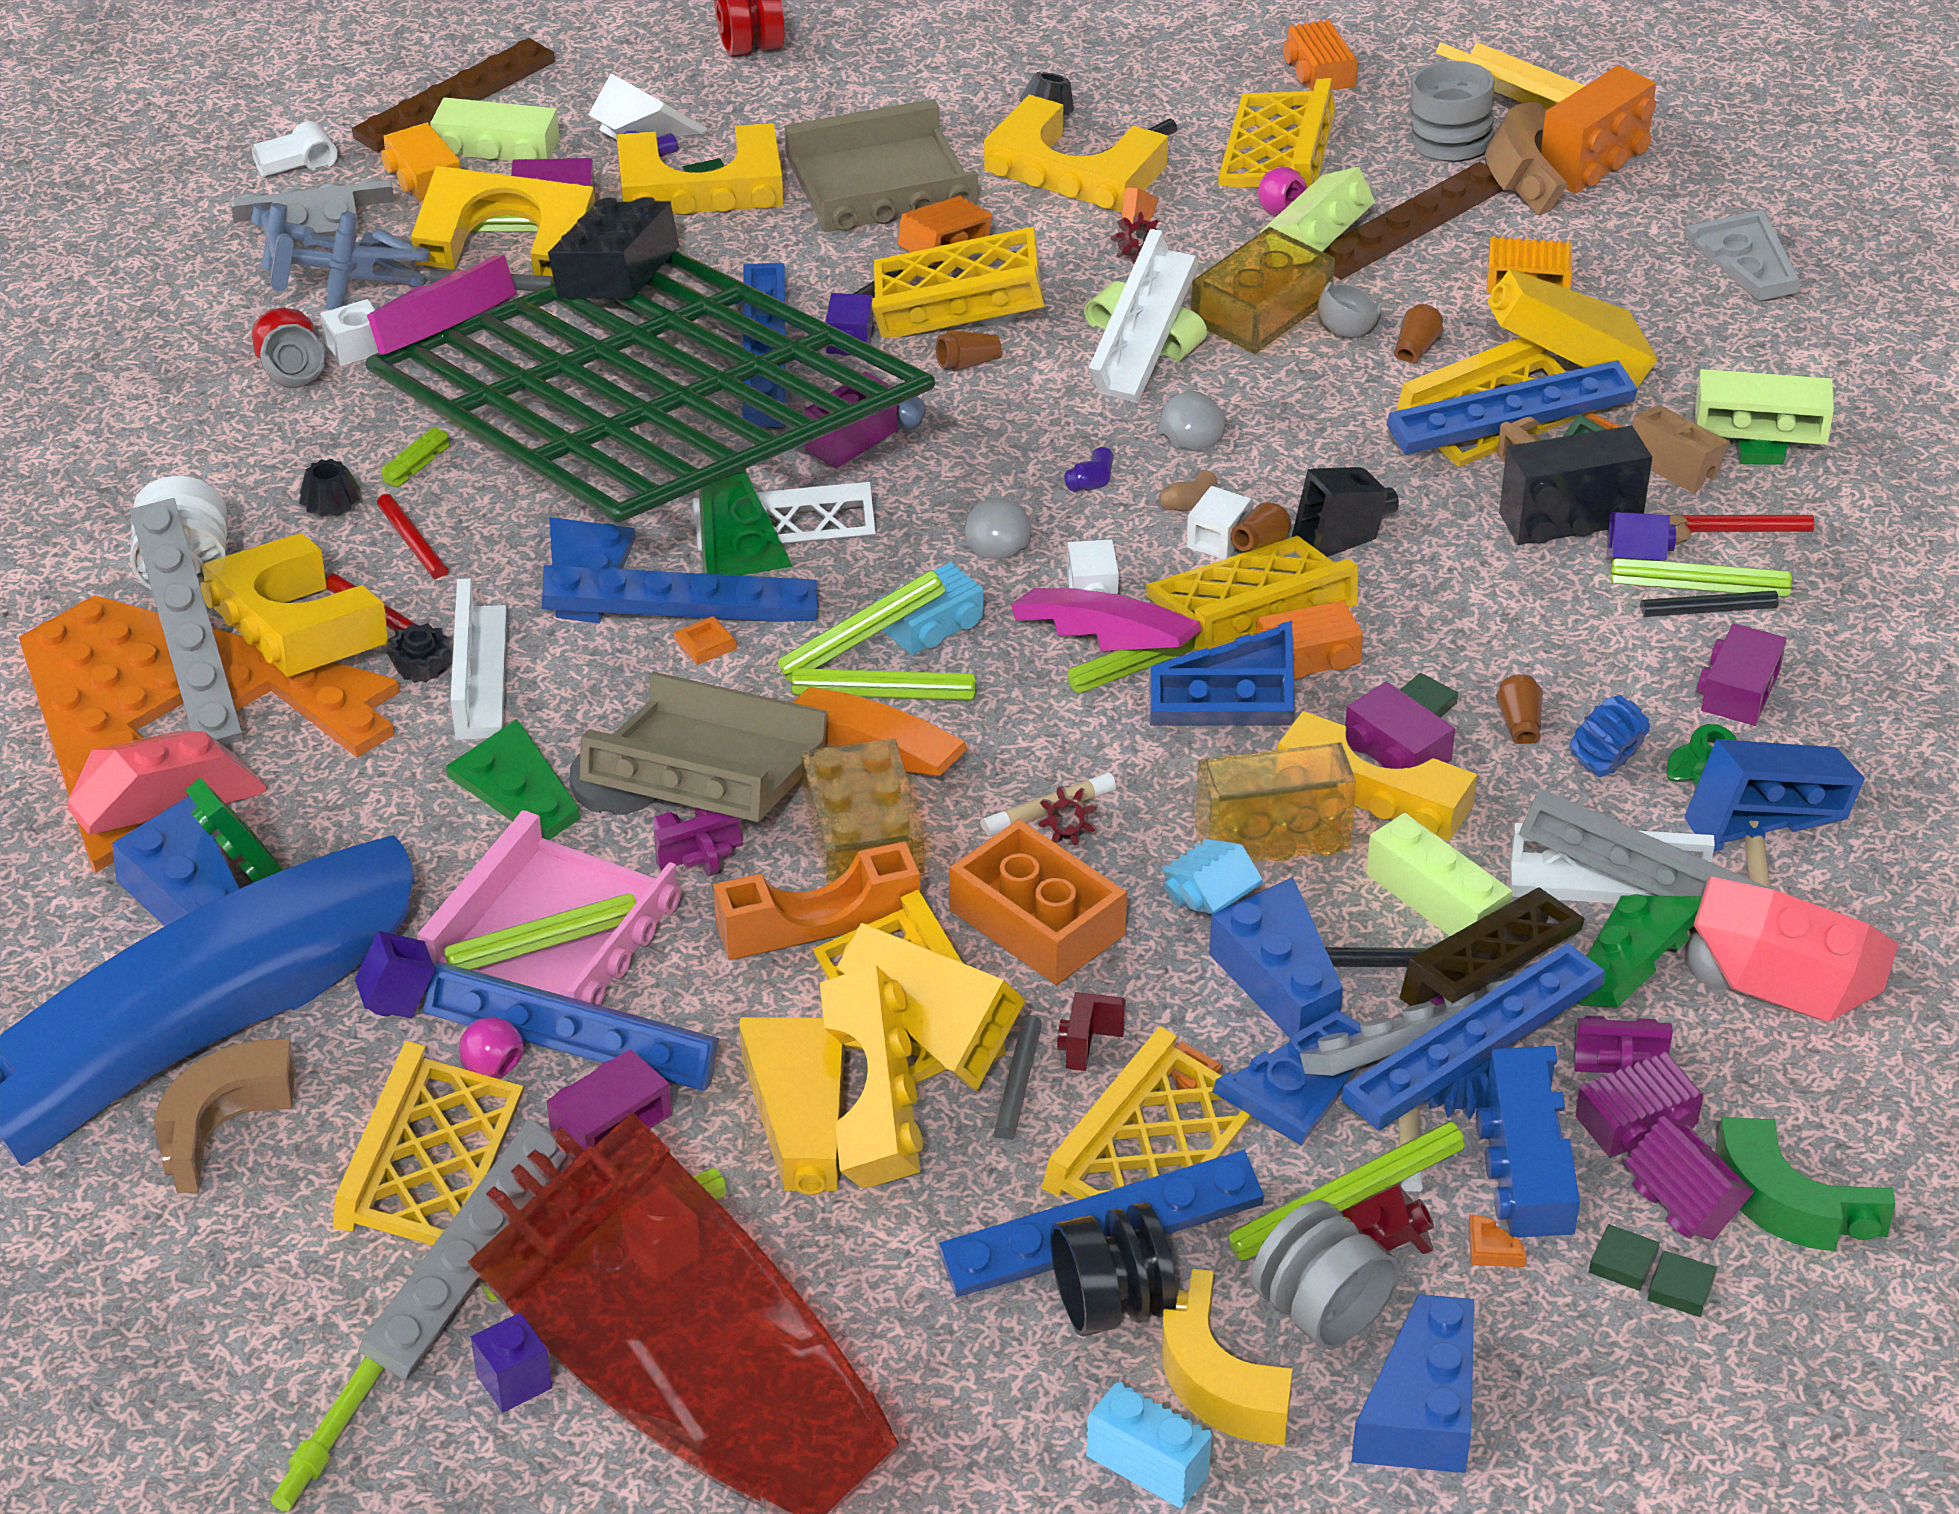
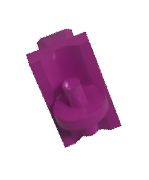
[653,808,743,876]
[1574,1015,1673,1073]

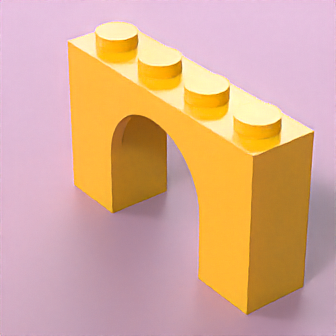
[984,94,1168,212]
[616,123,783,214]
[411,166,595,276]
[200,532,388,677]

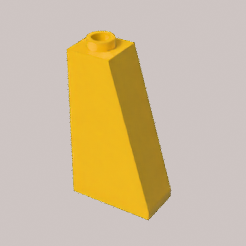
[1487,268,1658,388]
[837,923,1026,1091]
[739,1017,845,1195]

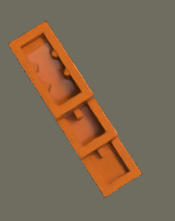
[792,687,968,776]

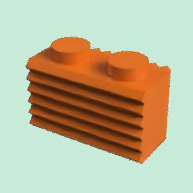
[1283,18,1358,91]
[897,195,992,266]
[1256,600,1363,679]

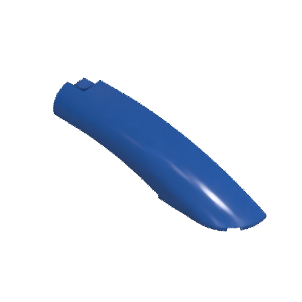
[0,835,415,1166]

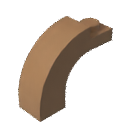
[1486,101,1568,215]
[154,1038,296,1193]

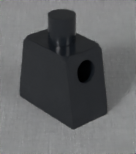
[1291,467,1399,557]

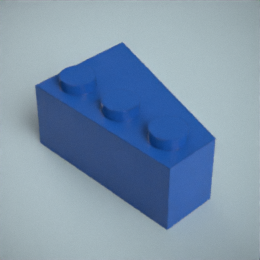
[1149,620,1294,726]
[1684,739,1865,852]
[112,796,239,926]
[1209,877,1343,1038]
[1476,1046,1580,1238]
[1351,1294,1474,1473]

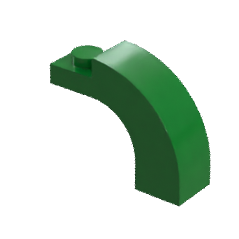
[1715,1117,1895,1251]

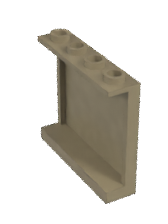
[784,99,978,232]
[580,671,827,822]

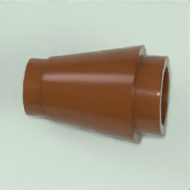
[1394,304,1443,364]
[936,330,1001,372]
[1231,502,1291,551]
[1496,674,1543,744]

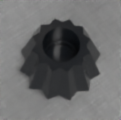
[1020,72,1074,115]
[299,459,361,517]
[386,623,451,683]

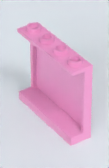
[417,810,681,1005]

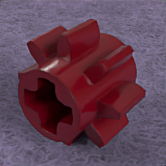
[1111,212,1165,264]
[1038,786,1099,846]

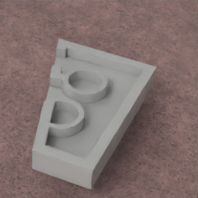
[1685,209,1800,301]

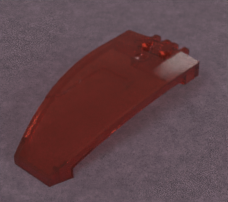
[467,1112,899,1514]

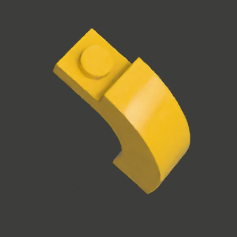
[1161,1269,1293,1446]

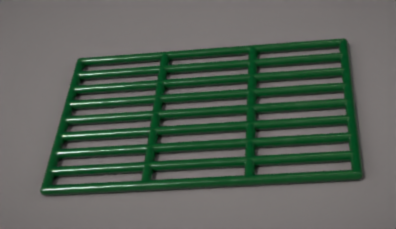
[365,250,935,522]

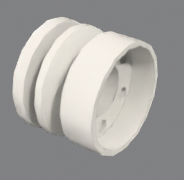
[130,476,228,590]

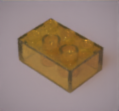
[1191,227,1335,354]
[801,738,924,885]
[1195,742,1356,862]

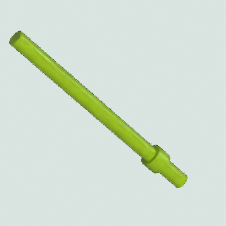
[270,1356,384,1511]

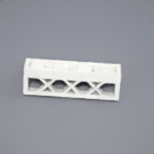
[1089,229,1199,403]
[692,482,876,552]
[451,578,507,740]
[1510,823,1715,903]

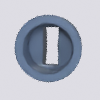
[897,396,926,430]

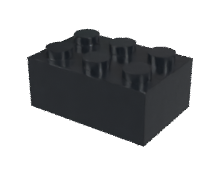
[548,197,680,298]
[1499,425,1653,545]

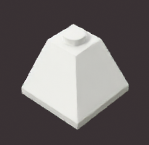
[589,74,707,140]

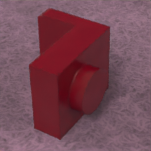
[1057,992,1126,1071]
[1342,1184,1434,1254]

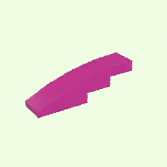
[367,255,516,355]
[1011,588,1201,651]

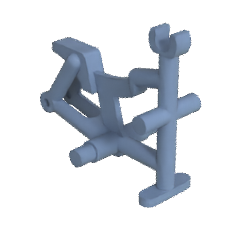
[251,203,430,310]

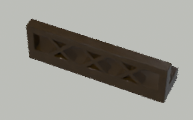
[1399,887,1585,1006]

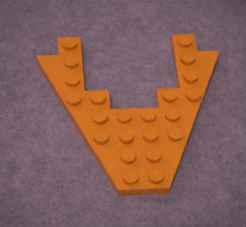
[19,595,400,873]

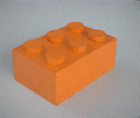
[1541,65,1657,194]
[949,819,1127,985]

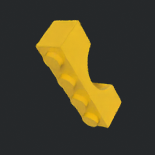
[1275,711,1477,841]
[820,965,923,1188]

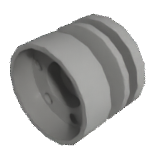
[1411,61,1494,161]
[1251,1199,1400,1350]

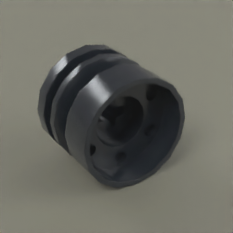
[1050,1201,1177,1337]

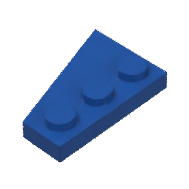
[549,517,636,624]
[1212,1010,1363,1146]

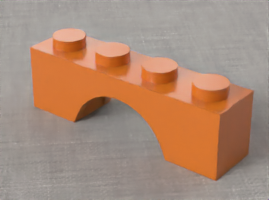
[713,841,920,960]

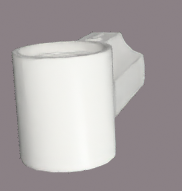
[252,121,337,177]

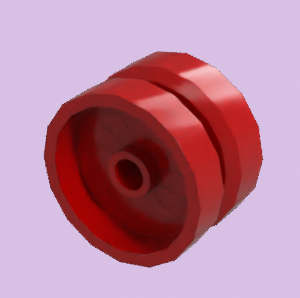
[714,0,785,57]

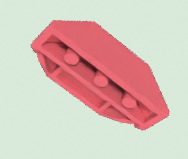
[67,731,266,835]
[1694,876,1899,1022]

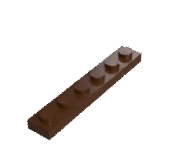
[352,38,555,153]
[1312,161,1504,280]

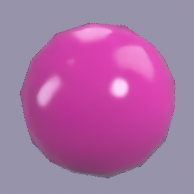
[1257,167,1307,217]
[459,1016,524,1079]

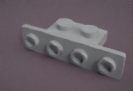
[230,178,394,241]

